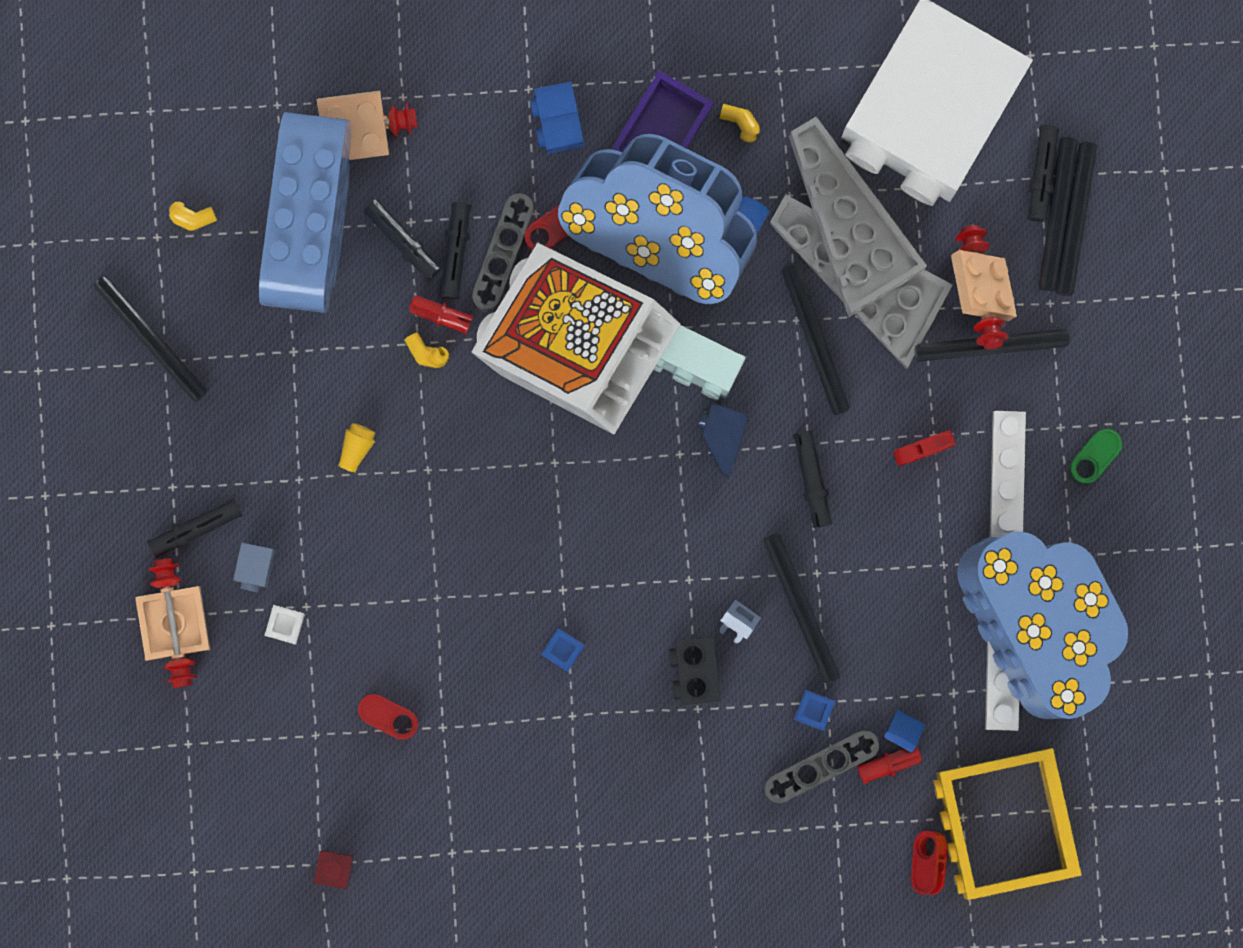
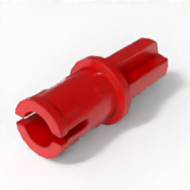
[409,295,473,335]
[857,746,922,785]

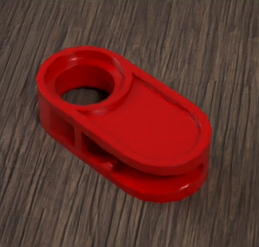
[525,205,569,251]
[893,430,956,467]
[358,694,419,740]
[911,831,948,895]

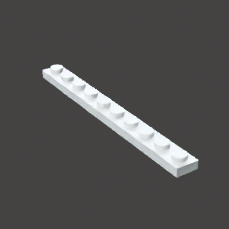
[985,411,1026,731]

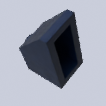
[698,404,748,478]

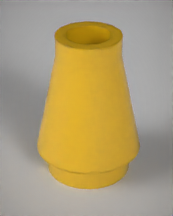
[338,423,376,473]

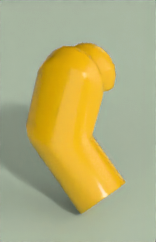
[719,104,760,143]
[169,202,217,231]
[404,332,449,368]

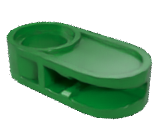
[1069,429,1122,485]

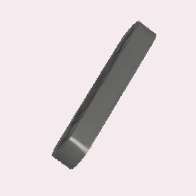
[472,193,534,312]
[764,731,879,803]

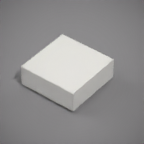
[264,605,305,645]

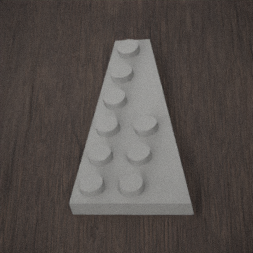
[789,117,927,317]
[770,194,953,369]

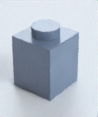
[233,543,276,593]

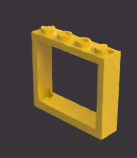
[933,748,1082,900]

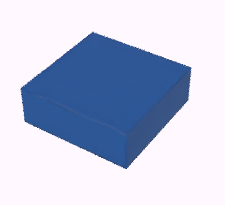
[541,628,585,672]
[793,690,835,731]
[884,710,925,752]

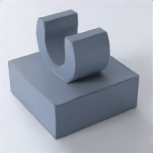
[720,600,761,644]

